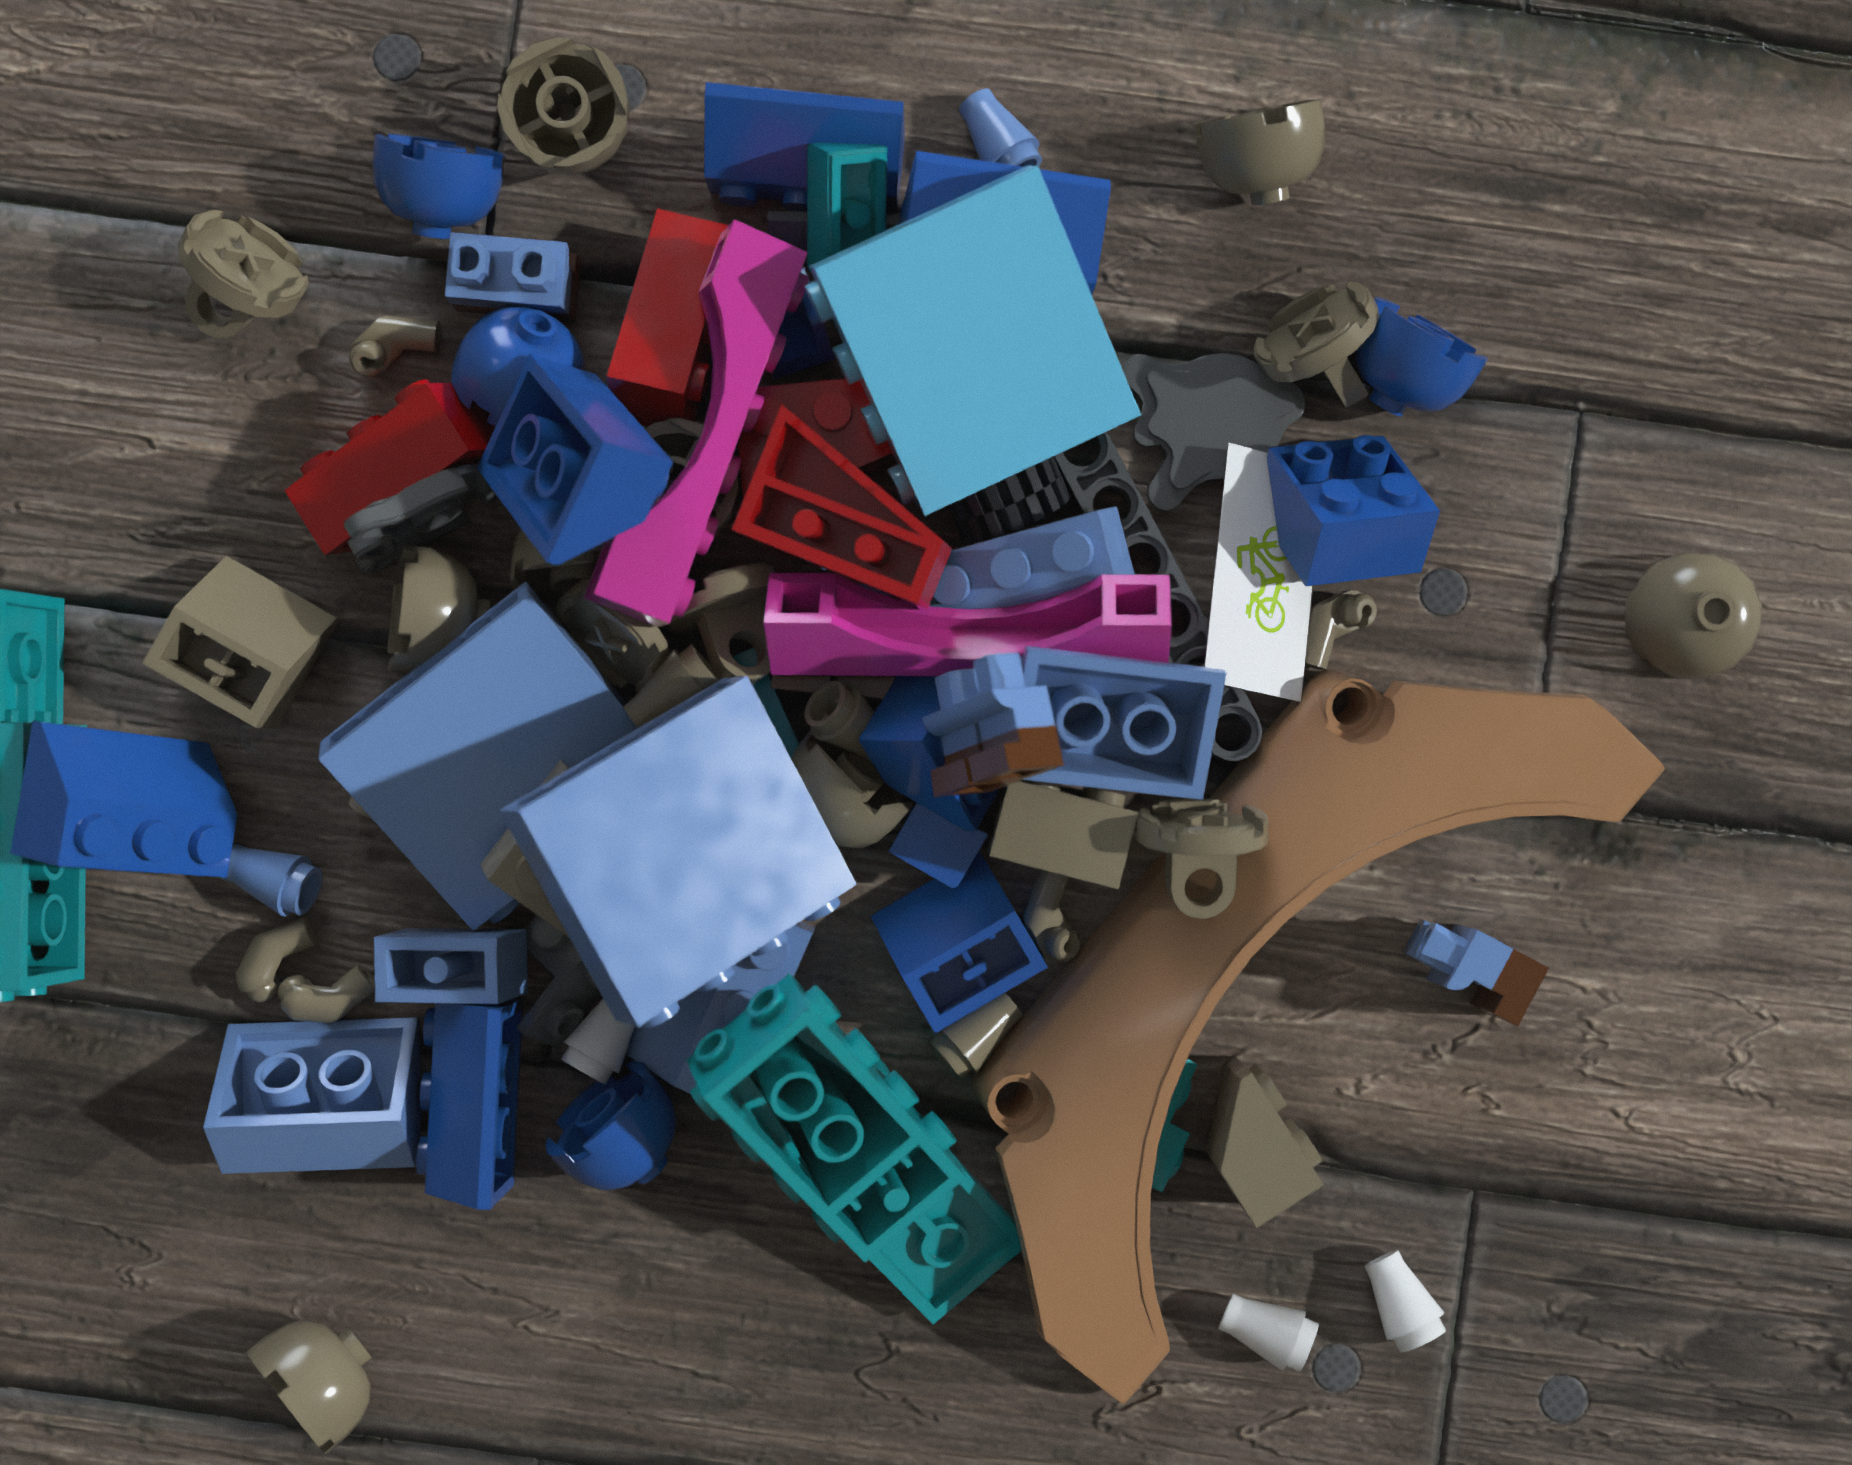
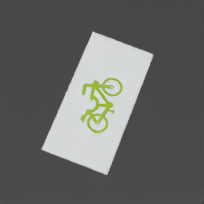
[1205,442,1312,702]

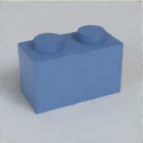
[374,928,528,1004]

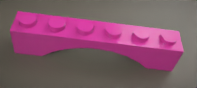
[584,219,809,627]
[764,573,1171,676]

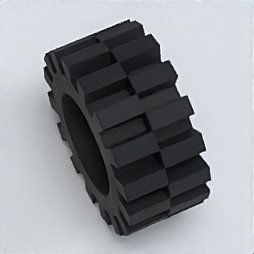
[948,456,1070,544]

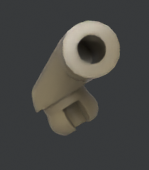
[1305,590,1377,670]
[235,916,317,1002]

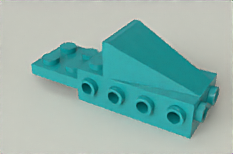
[0,589,87,1002]
[686,973,1022,1324]

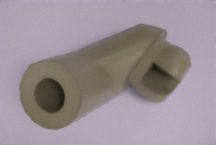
[349,315,442,377]
[1022,869,1081,962]
[278,964,375,1023]

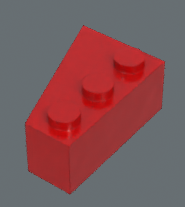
[607,208,729,427]
[738,378,896,500]
[284,379,495,556]
[732,404,952,610]

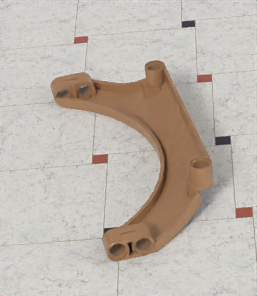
[972,669,1665,1404]

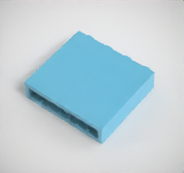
[805,166,1141,516]

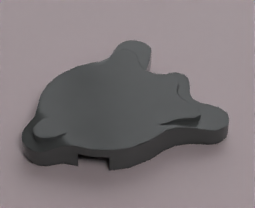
[1122,353,1305,512]
[344,464,498,576]

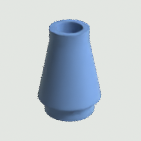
[959,88,1042,167]
[221,844,322,916]

